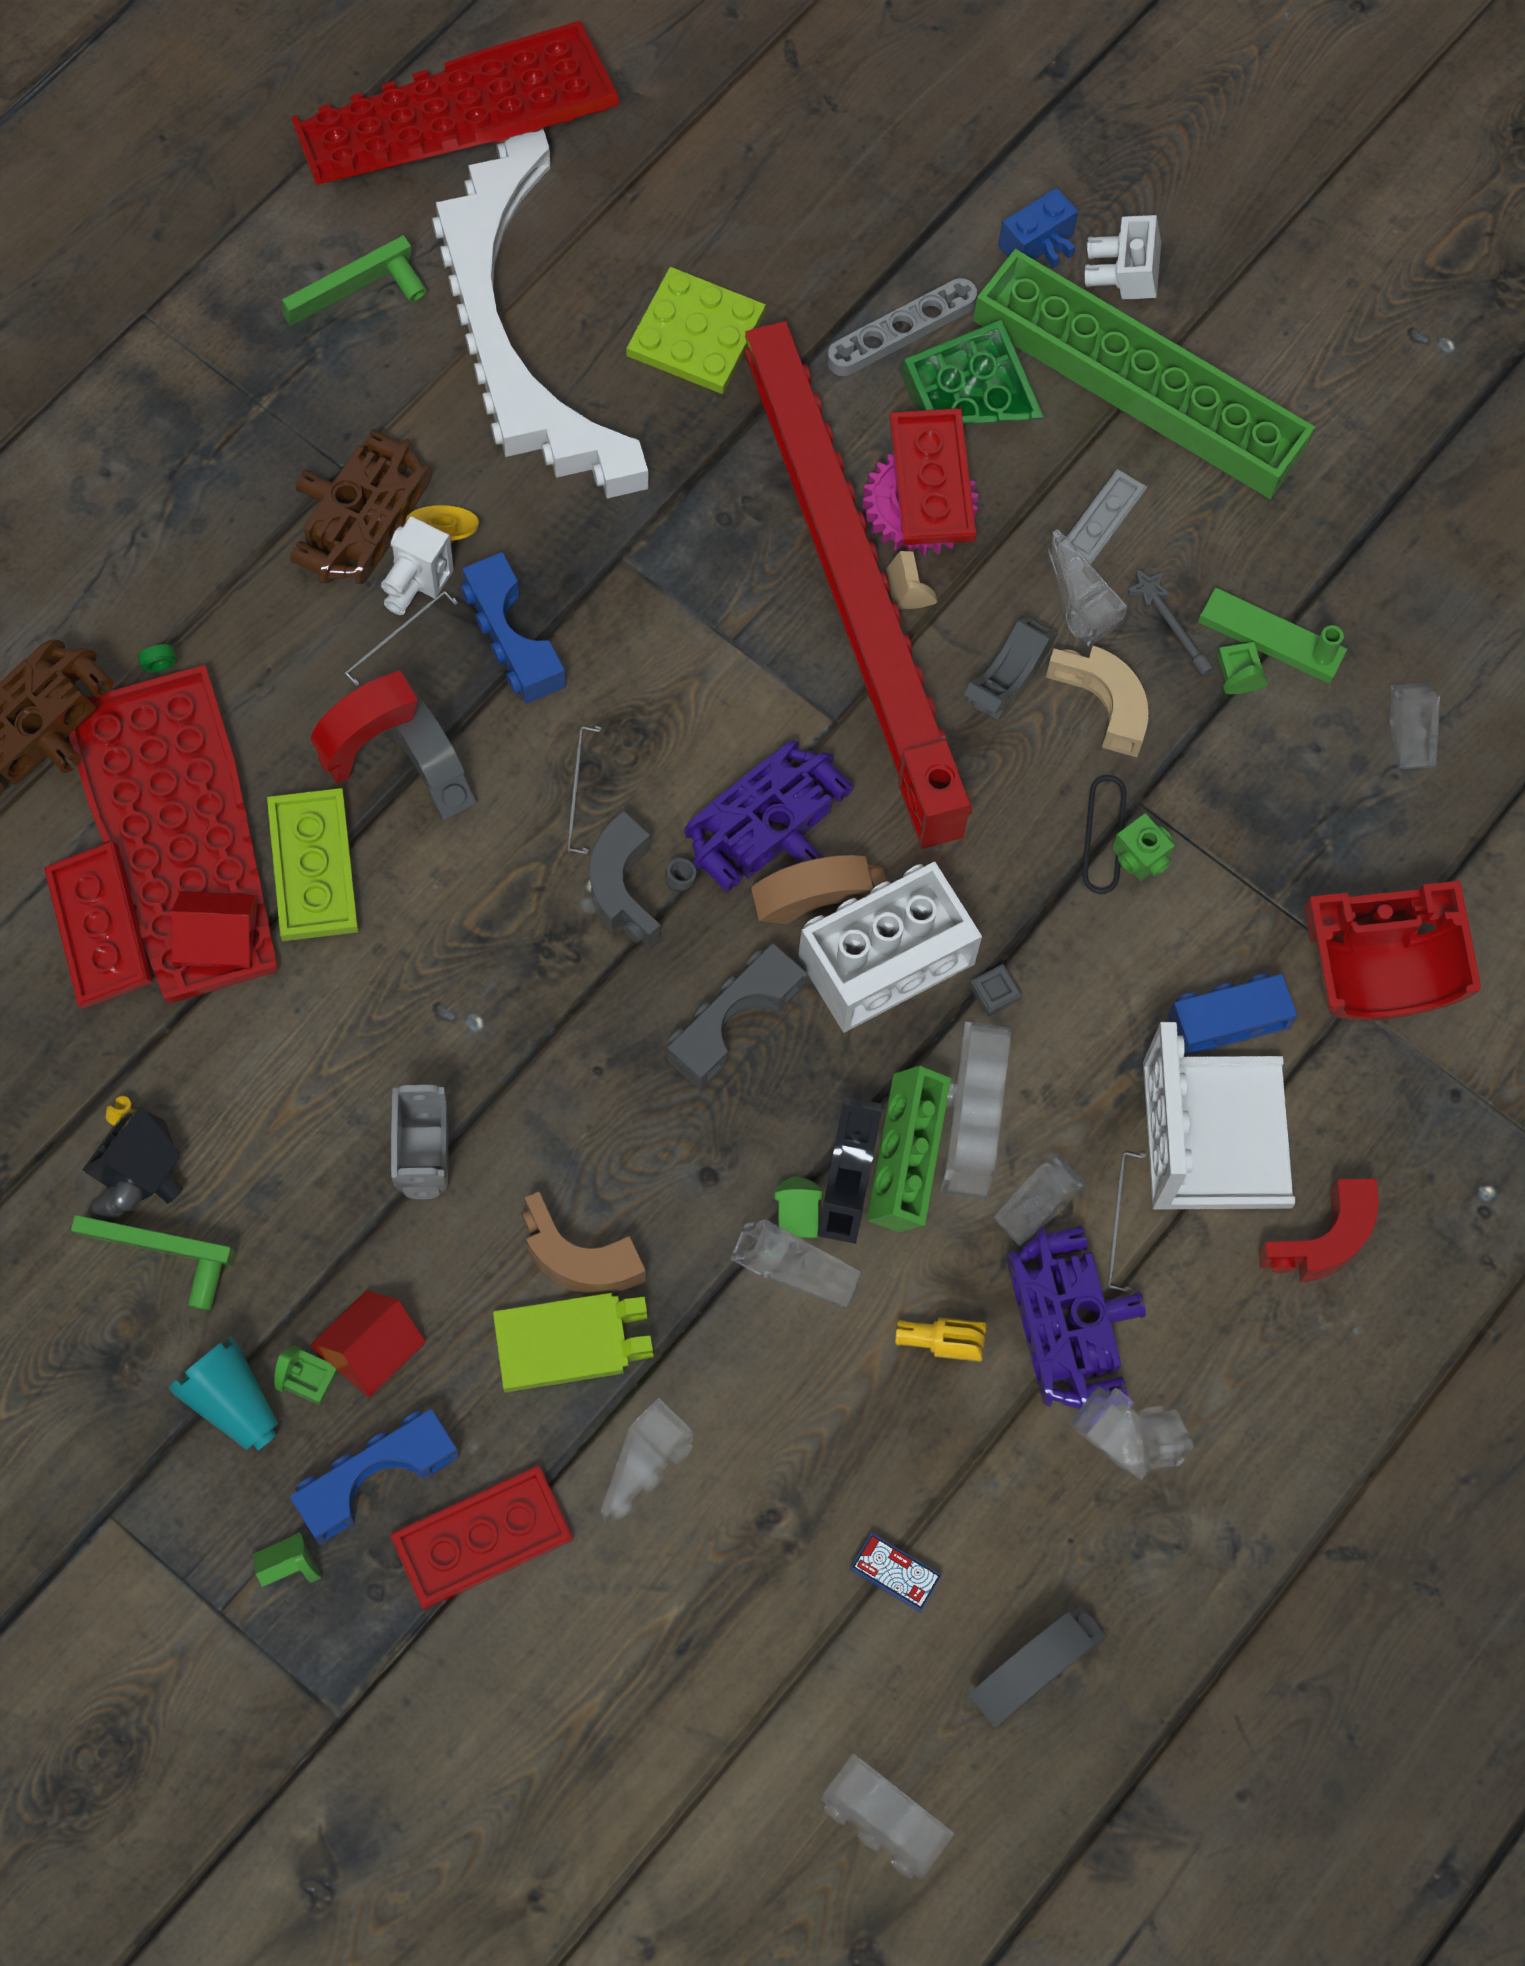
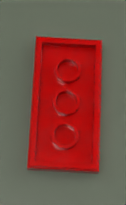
[889,409,976,545]
[44,841,153,1009]
[390,1465,573,1611]

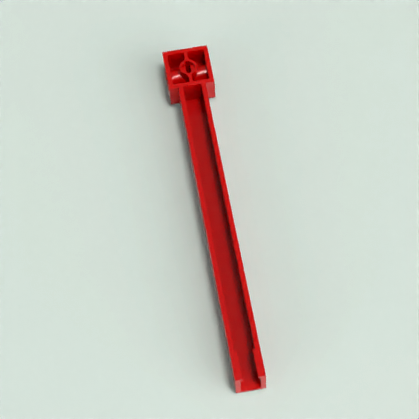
[744,321,972,849]

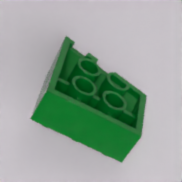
[898,319,1044,424]

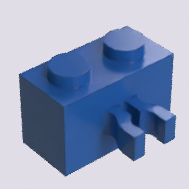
[998,188,1078,268]

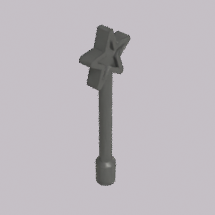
[1128,570,1214,677]

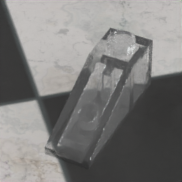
[1048,529,1127,647]

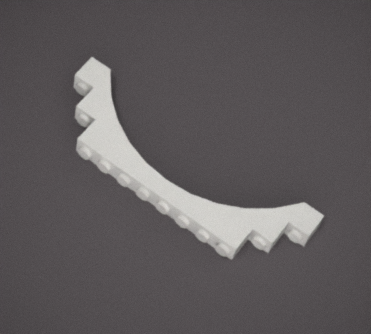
[432,128,648,498]

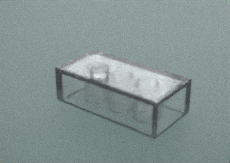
[940,1021,1012,1200]

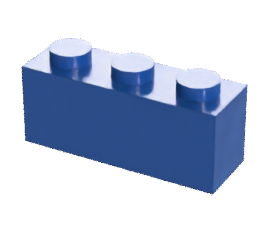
[1168,974,1298,1057]

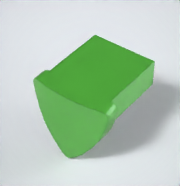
[1217,642,1268,694]
[774,1176,823,1238]
[274,1345,339,1406]
[253,1532,322,1587]

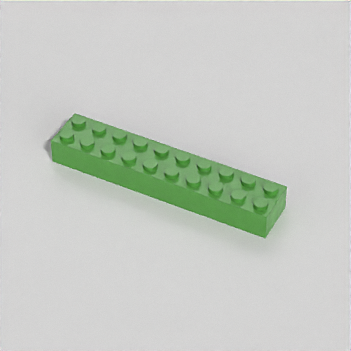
[973,249,1315,500]

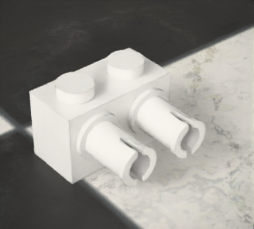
[1085,215,1161,299]
[381,516,454,615]

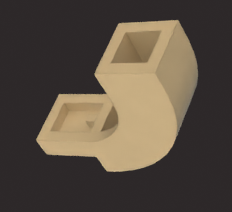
[1046,646,1149,757]

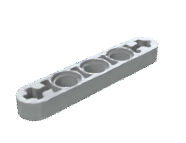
[827,278,977,376]

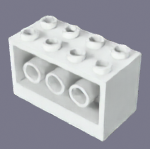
[798,861,982,1033]

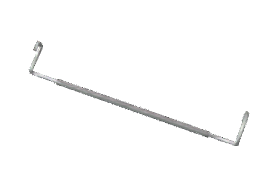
[345,591,458,686]
[568,726,602,854]
[1108,1152,1146,1292]

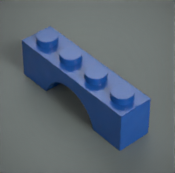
[460,552,566,704]
[290,1409,459,1545]

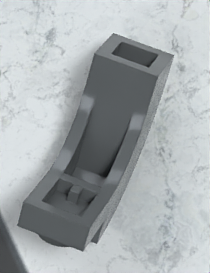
[963,615,1058,720]
[389,695,477,820]
[590,811,660,949]
[969,1605,1106,1728]

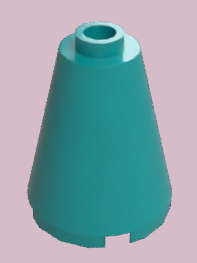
[168,1336,278,1451]

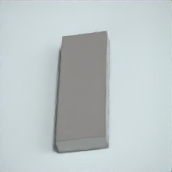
[1059,469,1147,570]

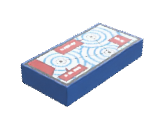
[850,1533,942,1613]

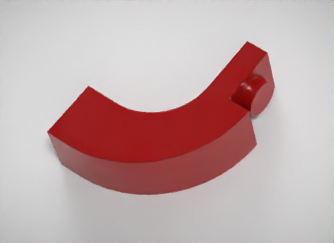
[310,670,418,783]
[1258,1179,1379,1282]

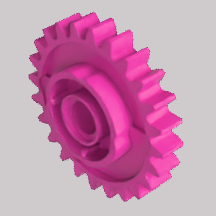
[862,454,978,556]

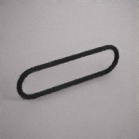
[1082,775,1127,894]

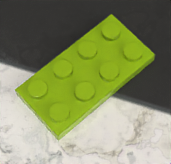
[267,788,358,941]

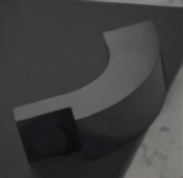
[817,1096,883,1244]

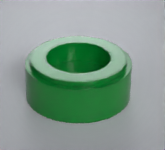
[138,644,177,673]

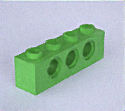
[866,1066,951,1233]

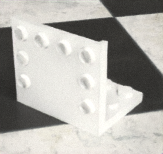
[1143,1022,1295,1210]

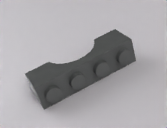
[667,943,807,1091]

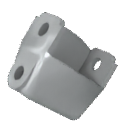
[391,1085,449,1199]

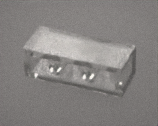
[821,1753,955,1879]

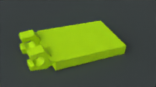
[493,1293,654,1393]

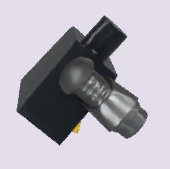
[82,1096,183,1223]

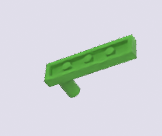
[282,235,427,326]
[1198,587,1347,684]
[71,1215,237,1311]

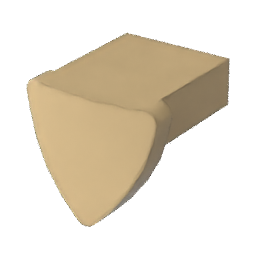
[886,551,937,610]

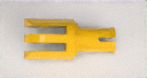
[895,1317,987,1362]

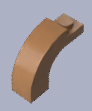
[751,855,887,925]
[521,1192,646,1295]

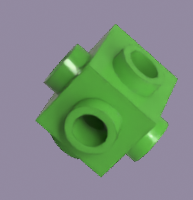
[1112,813,1175,881]

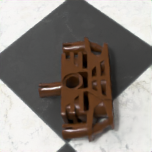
[290,429,432,584]
[0,639,114,794]

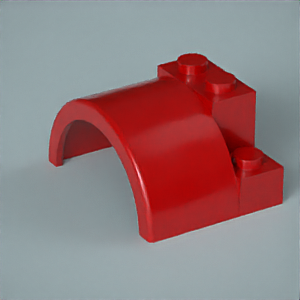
[1304,881,1481,1020]

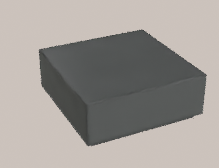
[969,964,1022,1017]

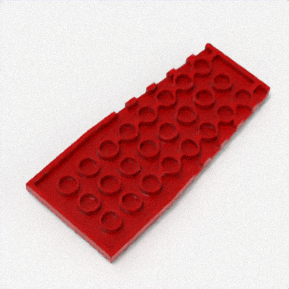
[291,21,619,185]
[69,665,278,1004]

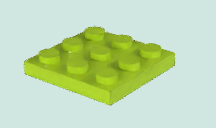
[626,267,766,394]

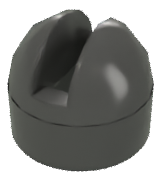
[665,858,696,892]

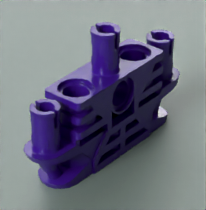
[684,740,855,893]
[1007,1225,1146,1416]

